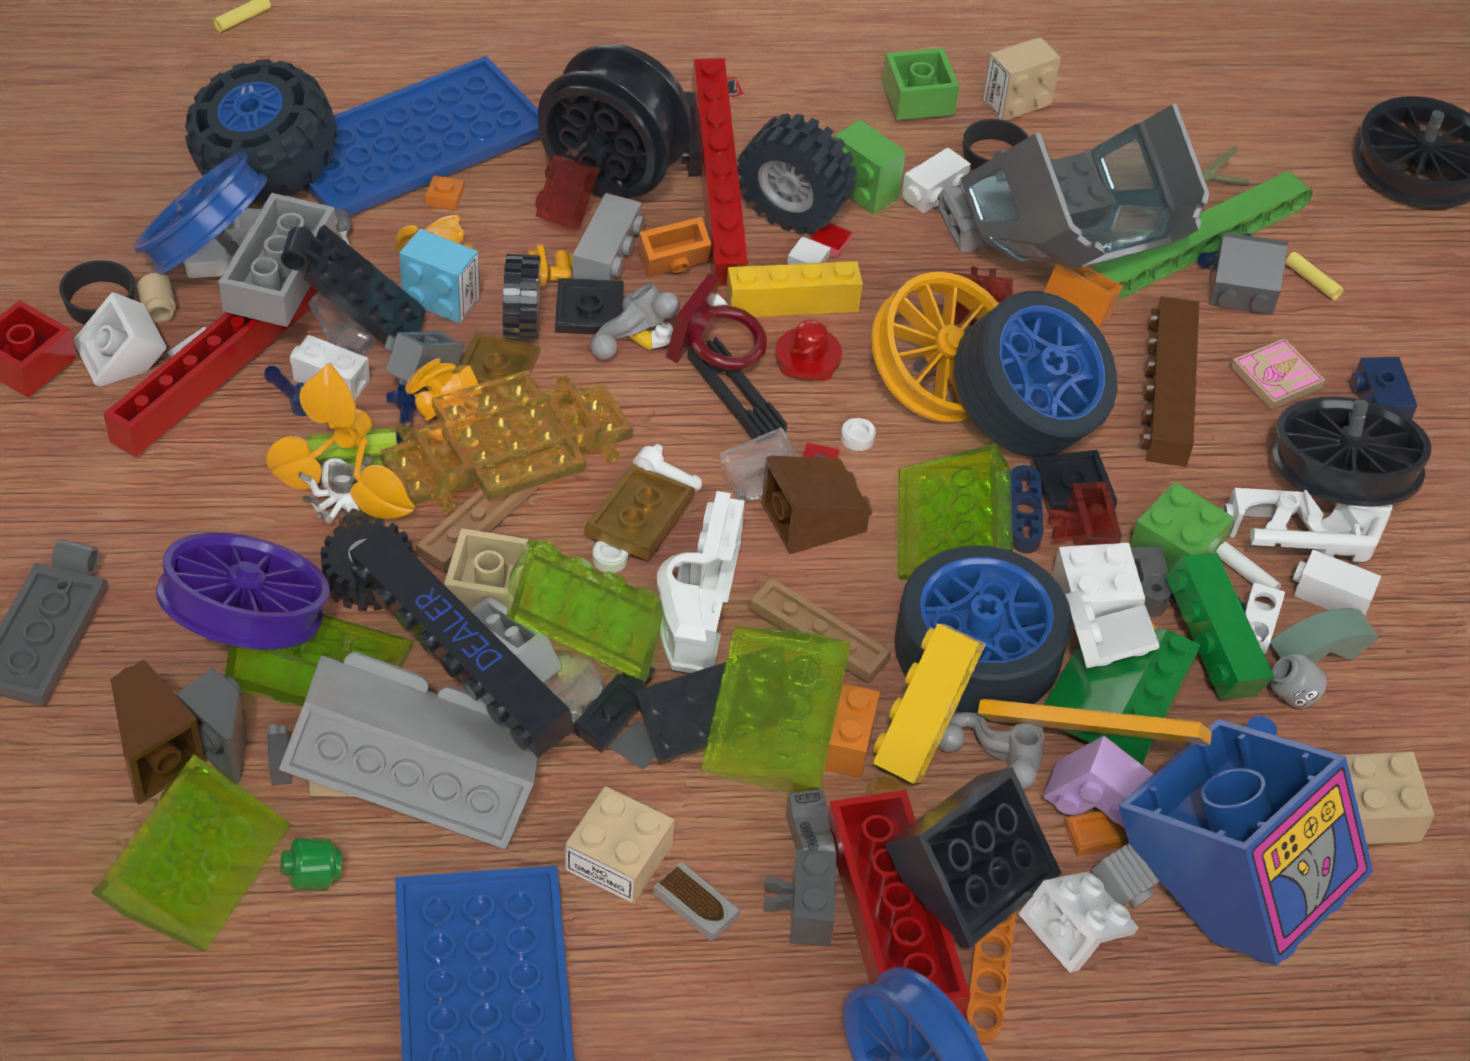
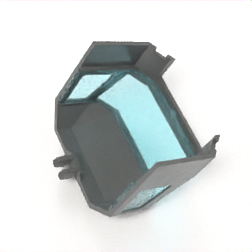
[960,103,1210,269]

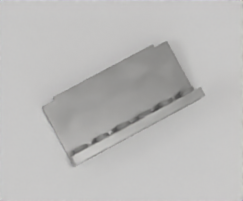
[279,652,537,849]

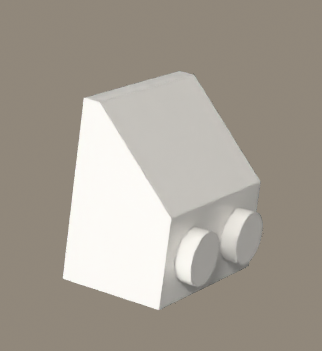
[73,292,167,387]

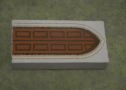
[653,862,740,942]

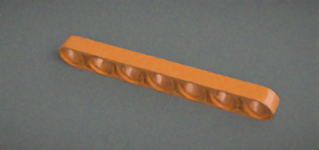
[965,911,1016,1042]

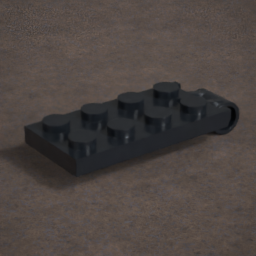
[281,225,426,345]
[634,644,825,765]

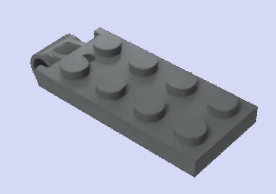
[0,539,108,706]

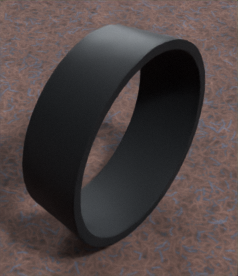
[963,119,1028,177]
[59,260,135,325]

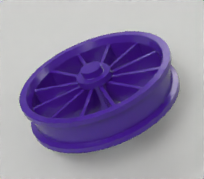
[156,533,329,650]

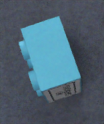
[399,229,480,324]

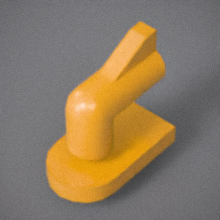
[527,244,573,287]

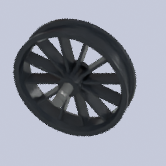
[1354,96,1470,209]
[1271,397,1431,507]

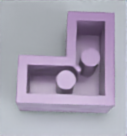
[1043,736,1154,828]

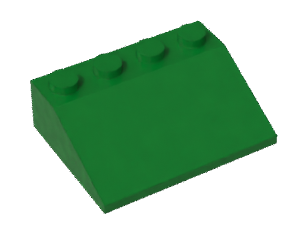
[1044,629,1201,765]

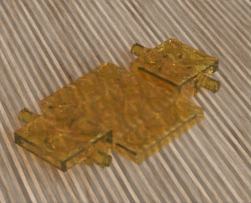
[380,370,634,513]

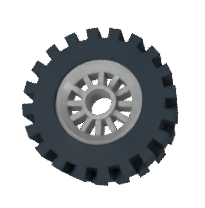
[737,113,857,234]

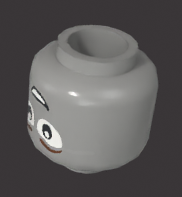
[1271,654,1327,709]

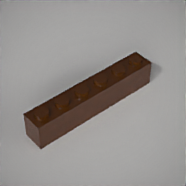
[1141,296,1199,467]

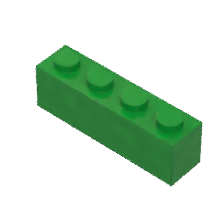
[1165,553,1274,700]

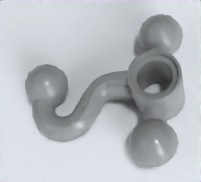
[590,283,680,360]
[938,712,1044,790]

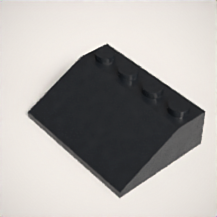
[885,767,1062,948]

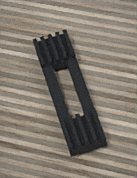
[687,337,787,445]

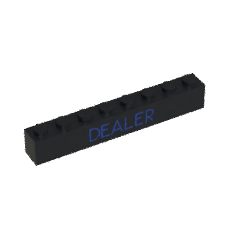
[349,527,575,758]

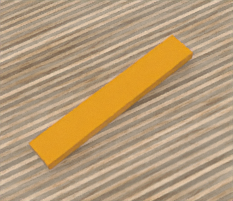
[978,699,1212,745]

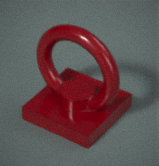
[666,273,767,370]

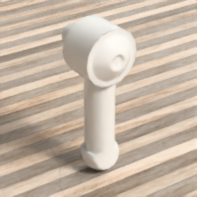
[633,444,702,493]

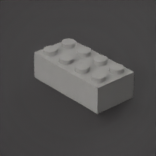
[219,193,337,327]

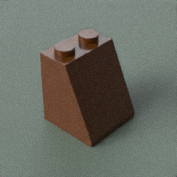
[761,456,872,554]
[110,660,206,805]

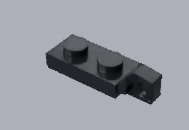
[573,661,656,753]

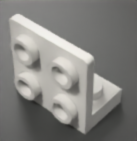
[1065,590,1159,668]
[1019,872,1139,973]

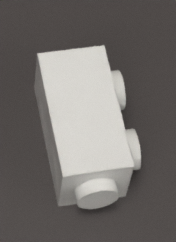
[901,148,970,214]
[290,335,370,401]
[1293,550,1381,616]

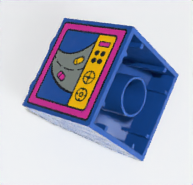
[1119,719,1373,966]

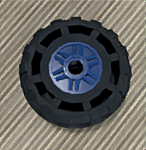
[185,59,337,203]

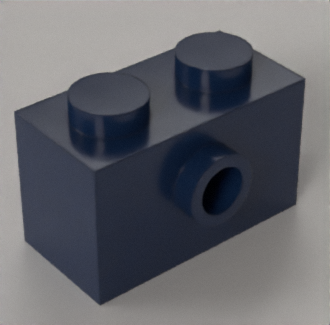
[1351,357,1418,419]

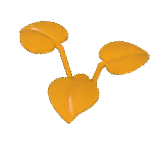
[266,363,415,519]

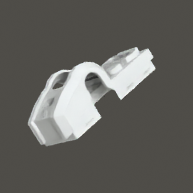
[655,491,744,673]

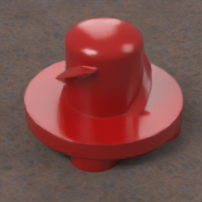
[775,319,842,381]

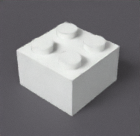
[1052,543,1145,630]

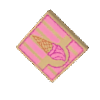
[1231,338,1326,410]

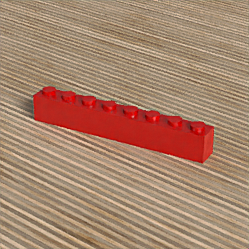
[691,58,748,286]
[103,285,321,458]

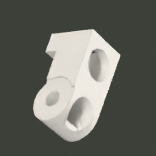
[1244,583,1285,655]

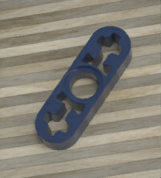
[1008,465,1044,553]

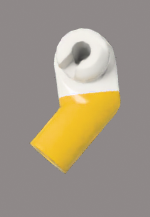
[627,322,673,350]

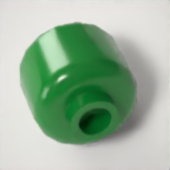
[280,837,342,890]

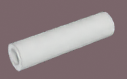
[1215,541,1281,590]

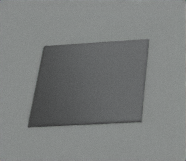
[609,719,656,770]

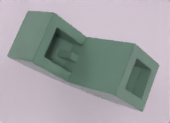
[1270,608,1379,664]

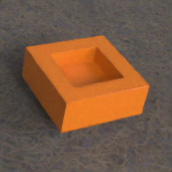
[425,175,465,211]

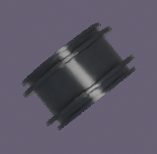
[538,44,692,198]

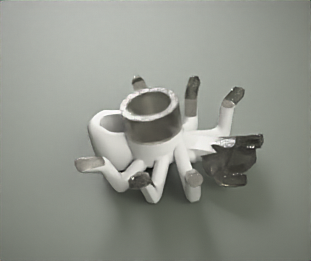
[298,454,376,530]

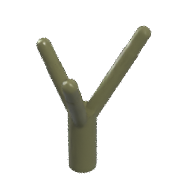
[1202,146,1250,186]

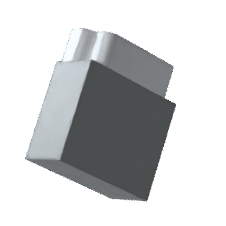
[267,724,292,786]

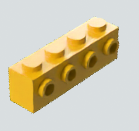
[726,261,863,317]
[873,623,986,784]

